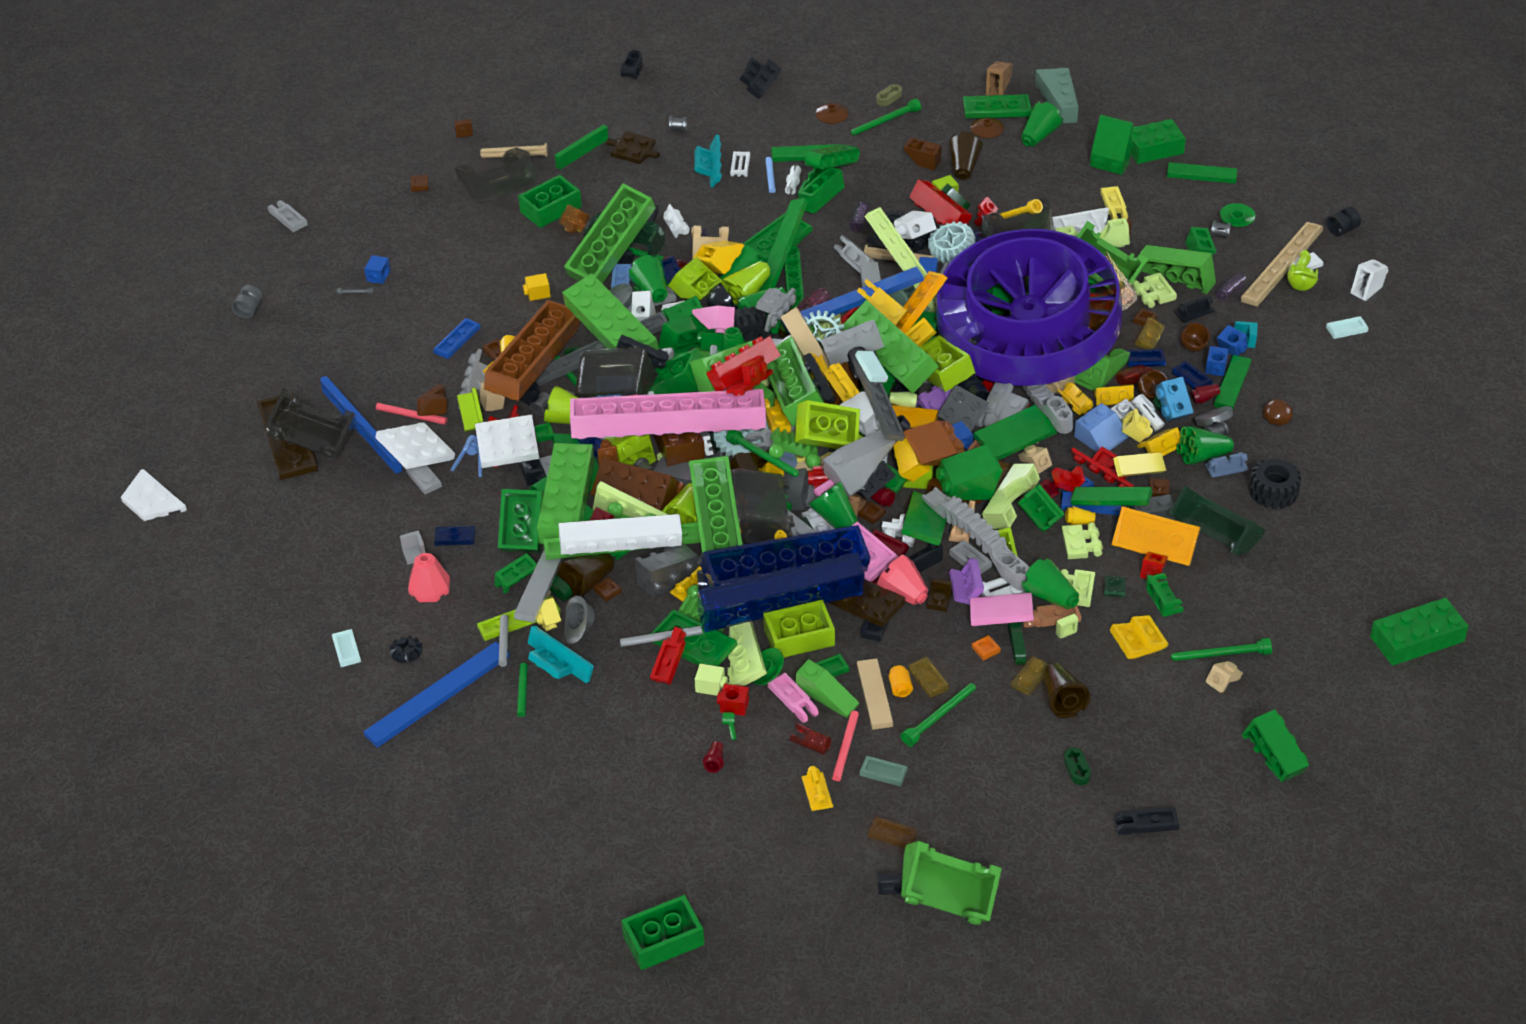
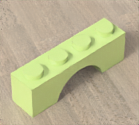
[1055,218,1130,248]
[982,464,1040,529]

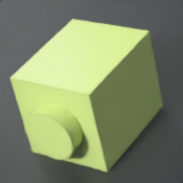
[695,664,728,696]

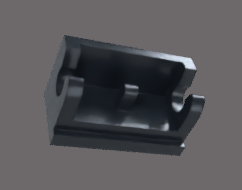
[518,459,546,486]
[904,543,943,573]

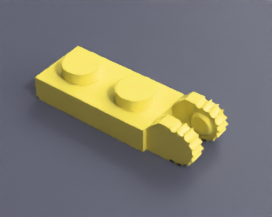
[1100,186,1128,220]

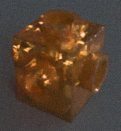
[559,205,590,234]

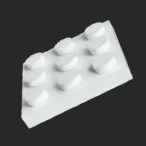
[475,415,539,468]
[375,423,455,469]

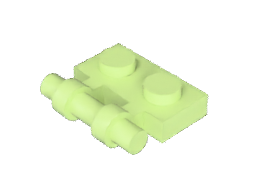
[1133,273,1177,308]
[1062,522,1103,559]
[1061,569,1095,607]

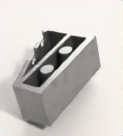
[635,543,699,598]

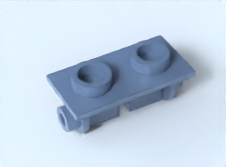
[1205,452,1249,478]

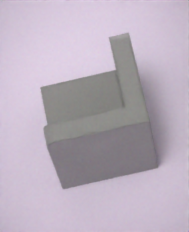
[400,530,425,565]

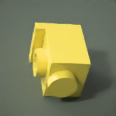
[1122,408,1153,442]
[536,598,562,632]

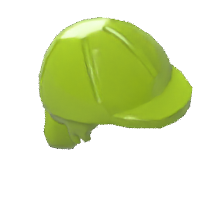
[1287,250,1318,291]

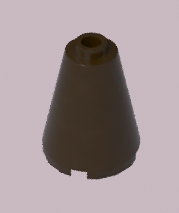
[949,132,983,180]
[558,553,614,597]
[1044,663,1091,719]

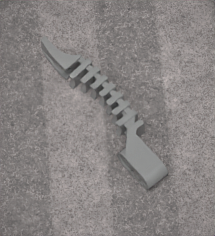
[1022,385,1073,434]
[922,487,1030,590]

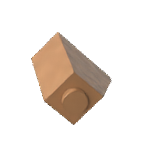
[986,61,1012,96]

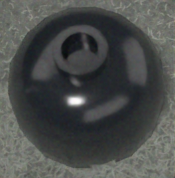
[706,283,738,313]

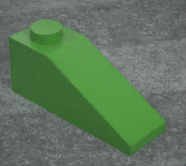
[796,659,859,718]

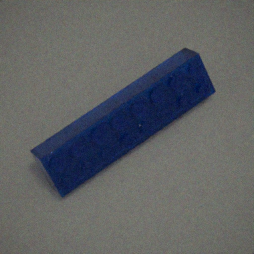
[701,525,871,599]
[698,553,865,633]

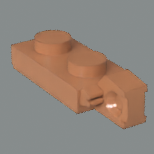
[1022,604,1081,628]

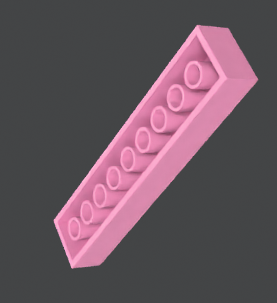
[570,389,766,439]

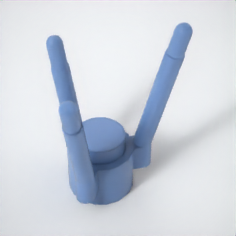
[451,435,483,477]

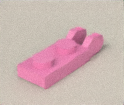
[768,673,819,723]

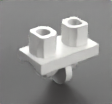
[882,514,915,547]

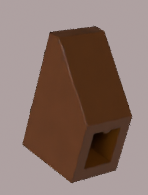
[904,137,942,171]

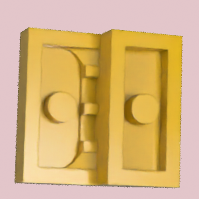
[1110,615,1168,659]

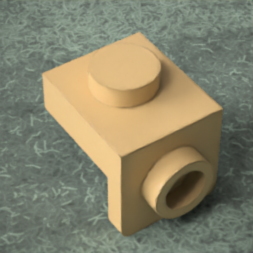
[1018,445,1052,473]
[1206,661,1243,693]

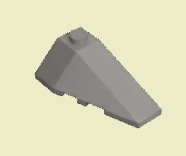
[823,429,896,497]

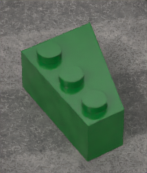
[798,167,845,214]
[658,315,705,353]
[1242,709,1309,782]

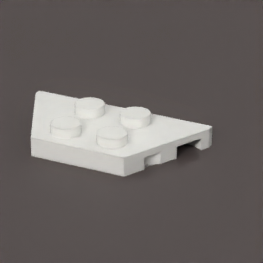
[1044,207,1109,234]
[121,469,187,521]

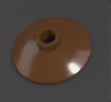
[816,103,849,124]
[971,118,1004,138]

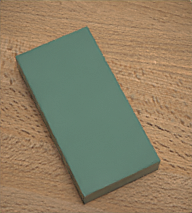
[860,756,908,787]

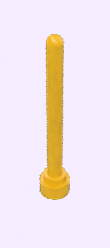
[986,199,1043,224]

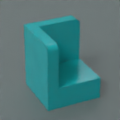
[1234,321,1257,348]

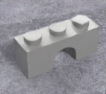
[821,319,884,366]

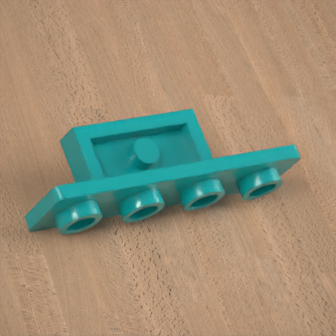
[694,134,722,188]
[528,626,594,683]

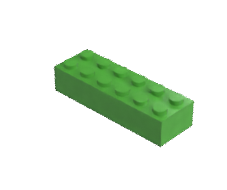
[564,183,656,284]
[562,273,659,372]
[843,300,939,394]
[767,336,825,427]
[537,443,595,544]
[689,456,745,571]

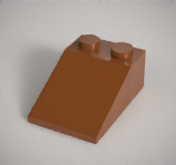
[903,420,965,466]

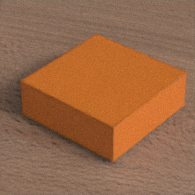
[972,635,1001,661]

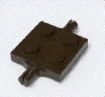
[606,131,660,164]

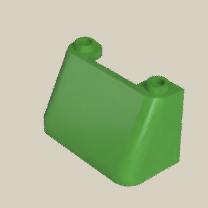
[1077,221,1148,296]
[1075,348,1130,391]
[901,841,1002,925]

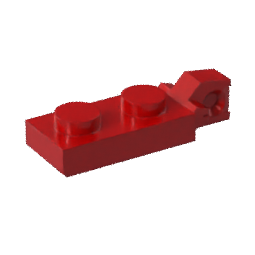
[650,627,686,685]

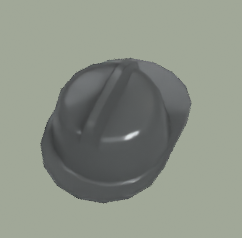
[564,596,595,644]

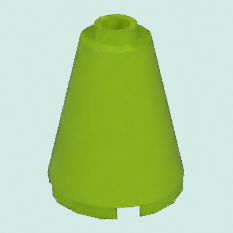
[721,261,770,305]
[544,386,578,425]
[662,483,697,524]

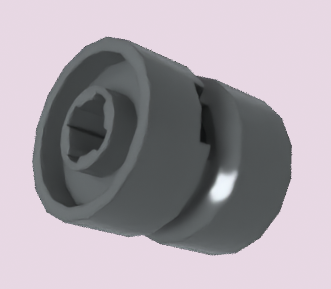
[231,285,263,318]

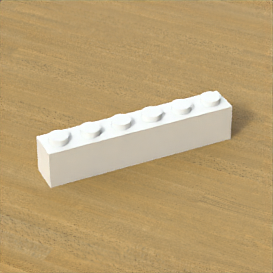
[559,514,682,555]

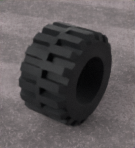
[734,307,773,342]
[1249,458,1302,509]

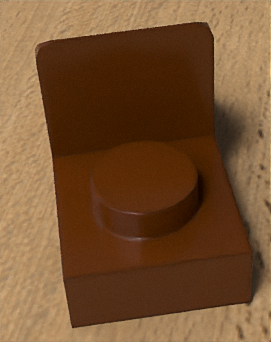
[417,384,447,416]

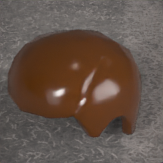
[1180,323,1210,352]
[1137,369,1167,399]
[1262,399,1293,426]

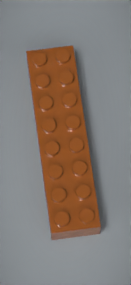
[484,300,580,401]

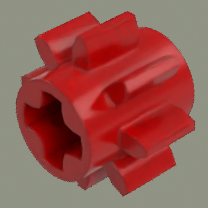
[808,466,828,489]

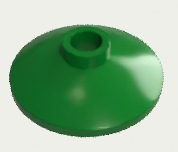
[1220,203,1255,227]
[753,648,784,686]

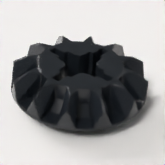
[390,635,423,663]

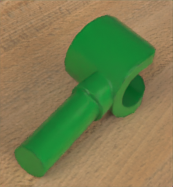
[722,712,737,740]

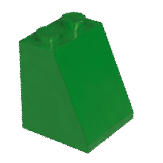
[936,445,1003,500]

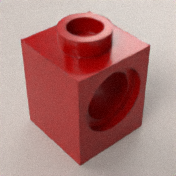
[717,684,749,716]

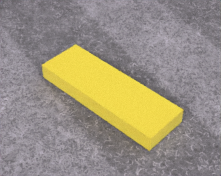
[1113,452,1166,477]

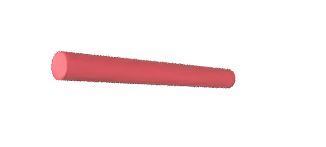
[376,403,448,425]
[832,711,859,781]

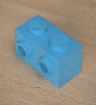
[1156,377,1194,422]

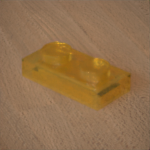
[1135,317,1165,353]
[1011,656,1050,696]
[909,657,949,698]

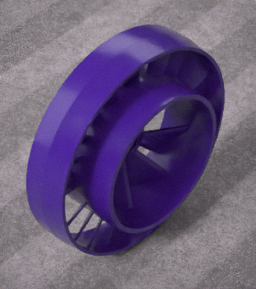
[936,229,1123,386]

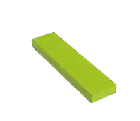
[477,596,561,641]

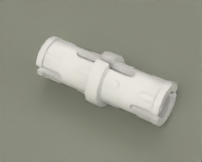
[785,165,801,194]
[1132,394,1165,431]

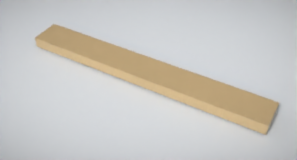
[1241,222,1323,307]

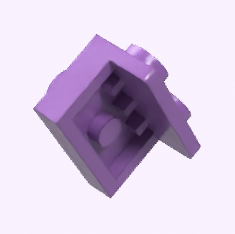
[916,385,953,413]
[949,558,984,605]

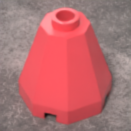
[408,553,450,602]
[877,555,928,605]

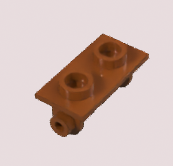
[597,440,618,467]

